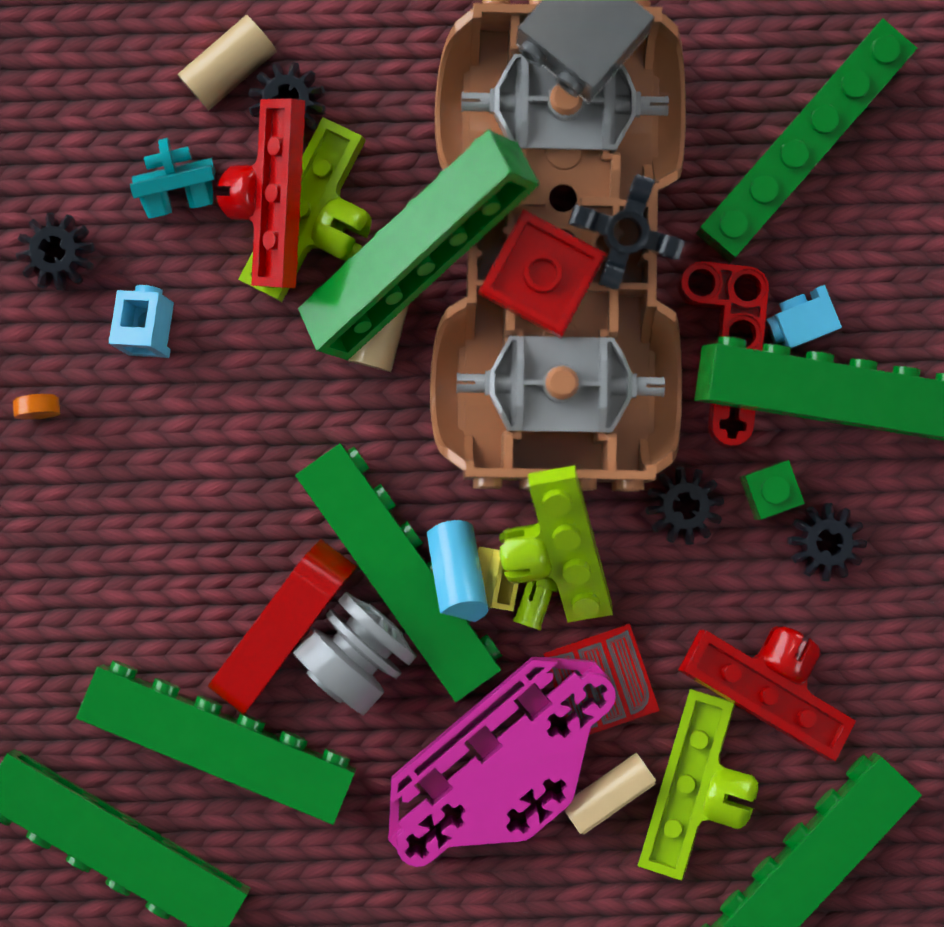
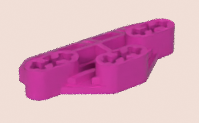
[388,657,616,867]

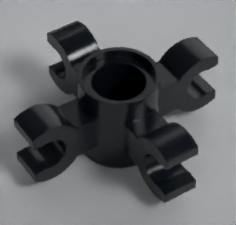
[568,174,685,290]

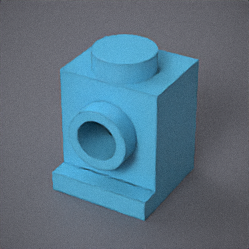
[108,285,174,358]
[765,285,842,349]

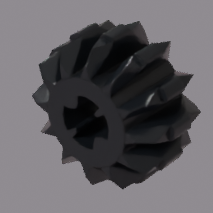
[248,62,326,131]
[16,212,96,291]
[645,467,724,545]
[787,503,867,582]

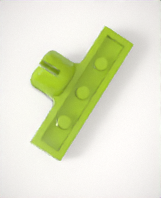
[238,117,372,302]
[499,465,613,623]
[638,689,758,881]

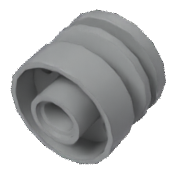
[293,592,417,716]

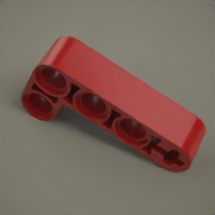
[678,261,769,447]
[207,539,358,715]

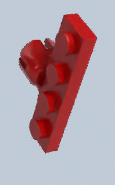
[216,99,305,288]
[678,626,856,762]

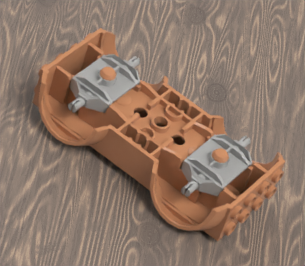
[430,0,686,492]

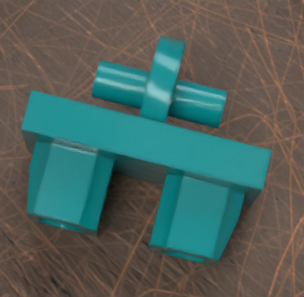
[130,138,215,219]

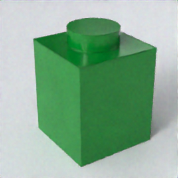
[739,460,805,520]

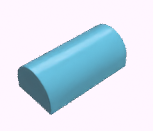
[426,520,488,622]

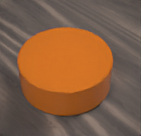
[13,394,60,420]

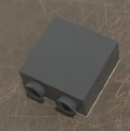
[516,0,654,103]

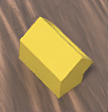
[478,546,519,611]

